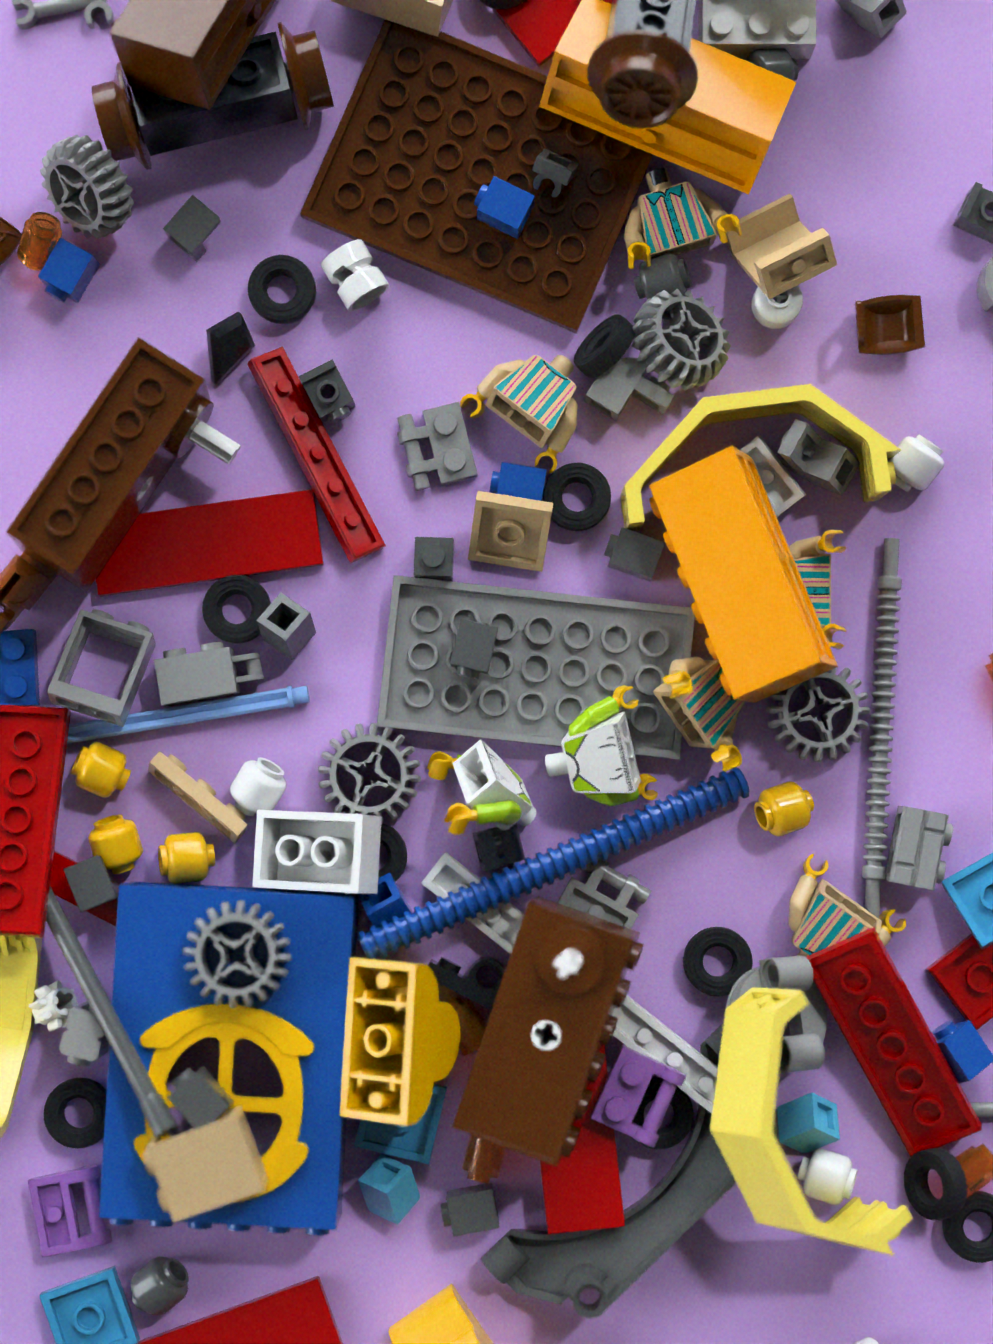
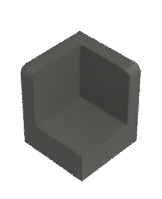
[163,195,221,262]
[63,855,119,912]

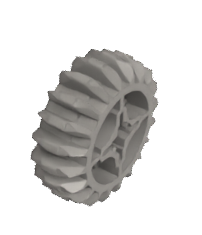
[40,135,134,239]
[631,289,731,391]
[766,668,870,762]
[318,723,421,824]
[183,900,292,1009]

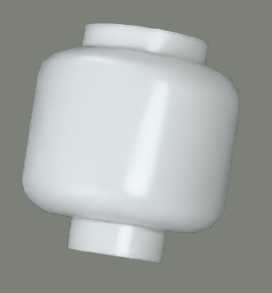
[751,285,803,329]
[887,434,944,492]
[230,757,287,816]
[798,1148,858,1205]

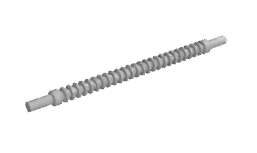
[862,538,902,918]

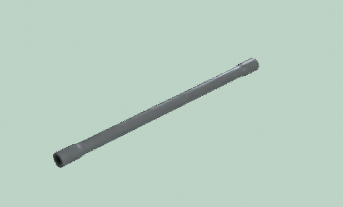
[46,886,178,1138]

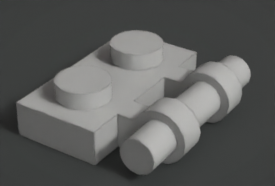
[397,402,478,491]
[557,859,651,929]

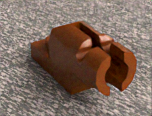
[0,553,58,635]

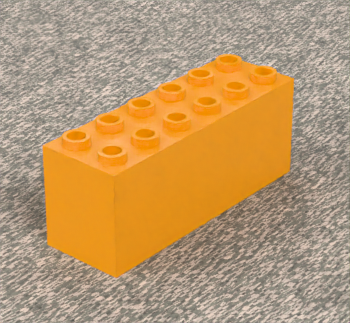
[539,0,796,195]
[649,446,838,703]

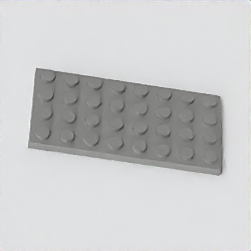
[377,575,695,760]

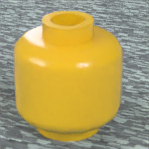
[70,742,131,798]
[754,781,814,836]
[88,814,143,874]
[158,832,215,884]

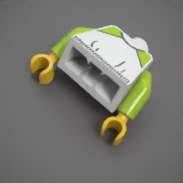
[545,685,658,807]
[427,739,537,835]

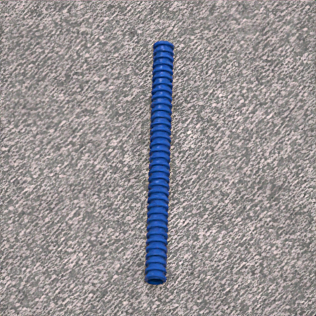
[358,767,750,959]

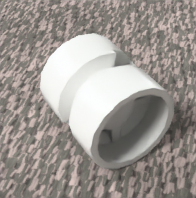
[320,239,389,311]

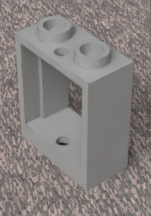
[47,609,155,727]

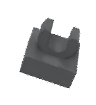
[532,149,579,198]

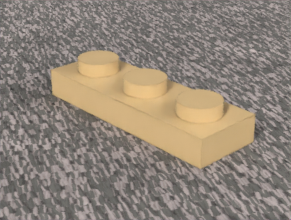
[148,751,248,844]

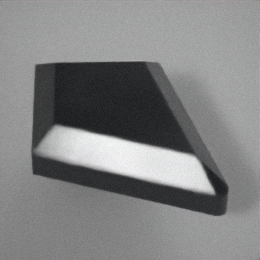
[206,312,255,385]

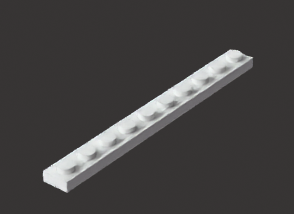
[421,852,718,1114]

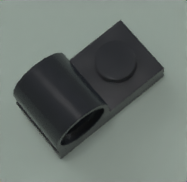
[472,822,525,871]
[428,956,505,1010]

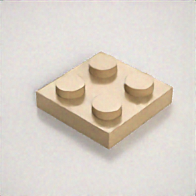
[468,491,553,572]

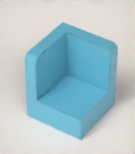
[777,1092,840,1153]
[358,1154,420,1225]

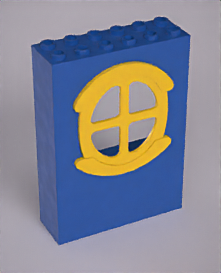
[99,881,359,1235]

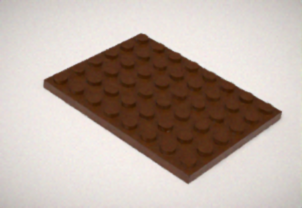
[300,19,653,334]

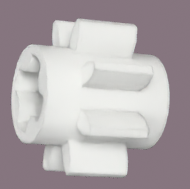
[29,981,79,1032]

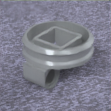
[726,956,827,1073]

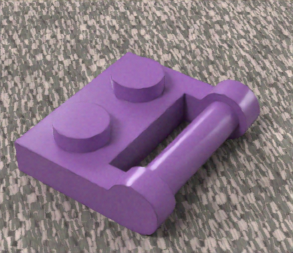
[590,1045,686,1147]
[28,1164,112,1257]

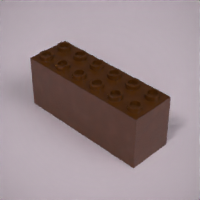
[109,0,276,110]

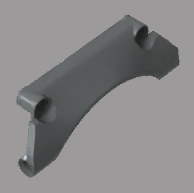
[481,1023,778,1319]

